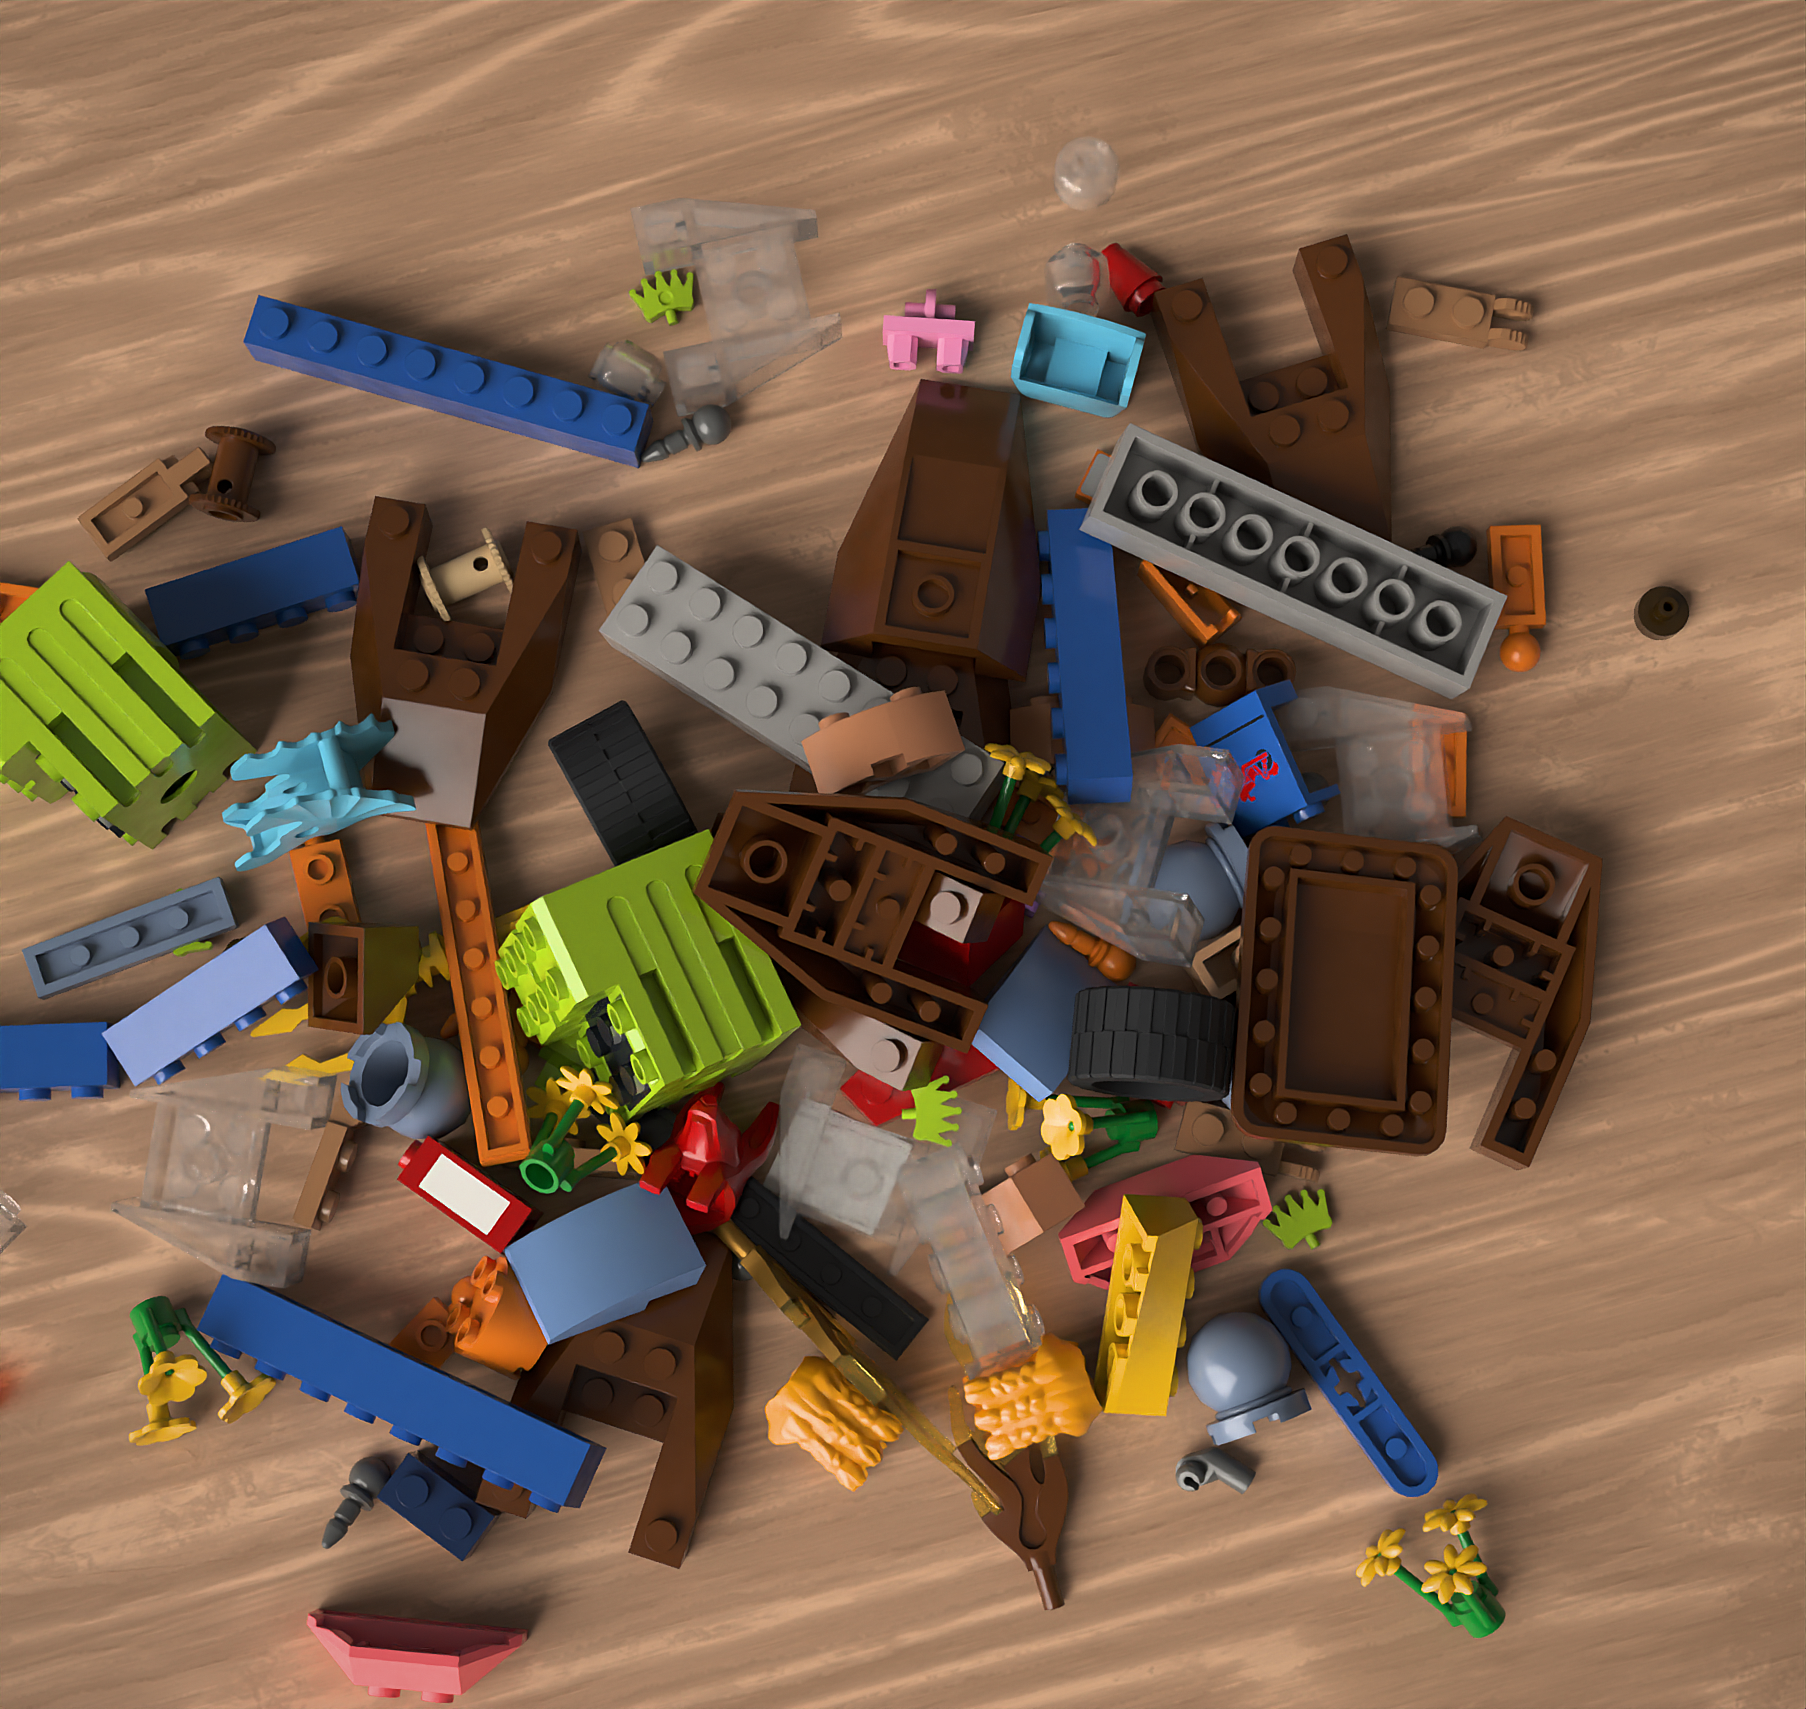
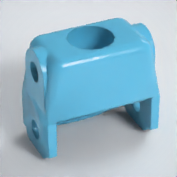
[1011,303,1146,418]

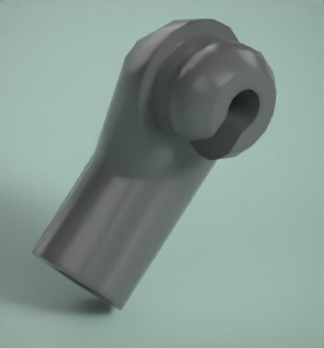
[1176,1447,1256,1494]

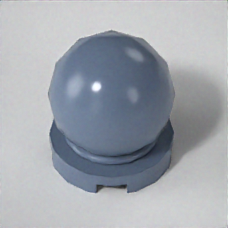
[1139,816,1248,944]
[340,1021,472,1139]
[1186,1312,1312,1445]

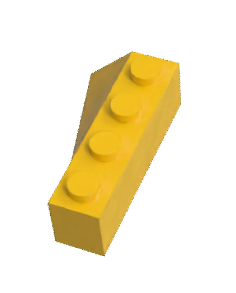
[1094,1194,1203,1416]

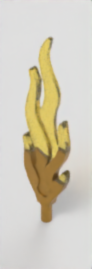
[713,1219,1003,1516]

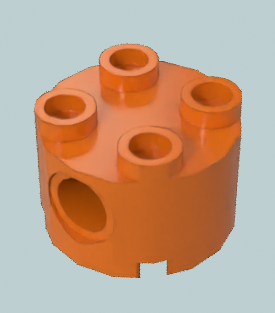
[445,1256,548,1381]

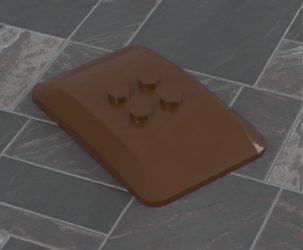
[1231,826,1458,1157]

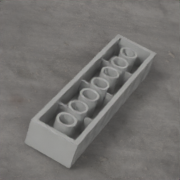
[1079,423,1507,700]
[599,545,1006,821]

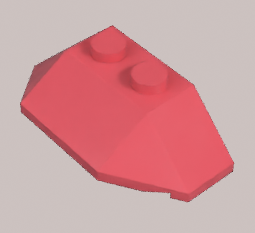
[1058,1154,1273,1290]
[307,1609,529,1703]

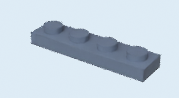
[22,877,239,1000]

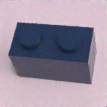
[376,1451,502,1561]

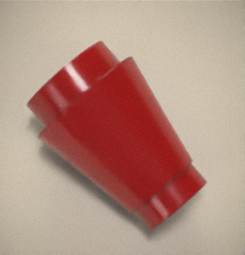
[1095,243,1166,317]

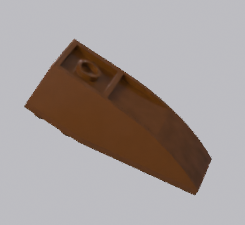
[821,379,1041,682]

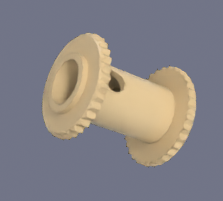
[417,528,515,621]

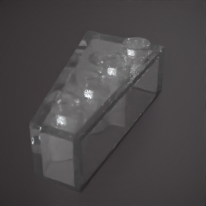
[896,1143,1045,1380]

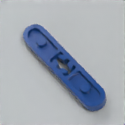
[1258,1269,1438,1497]

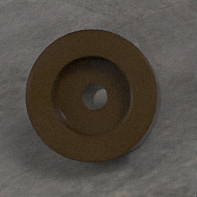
[1634,586,1689,640]

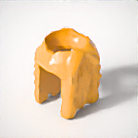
[962,1332,1103,1460]
[765,1356,904,1492]

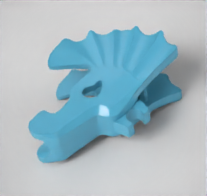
[222,713,416,872]

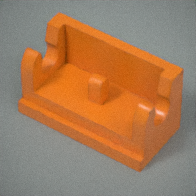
[1137,560,1242,649]

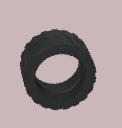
[548,700,698,867]
[1068,985,1236,1102]

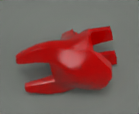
[639,1082,779,1235]

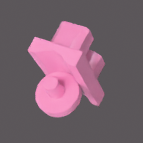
[883,289,975,374]

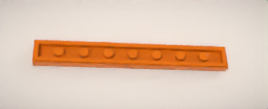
[425,819,533,1168]

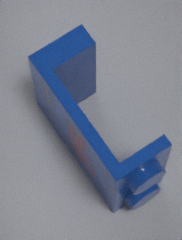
[1189,679,1341,839]

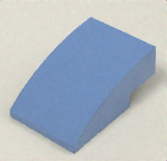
[972,924,1117,1102]
[504,1182,706,1345]

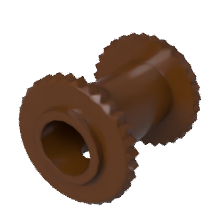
[189,426,276,522]

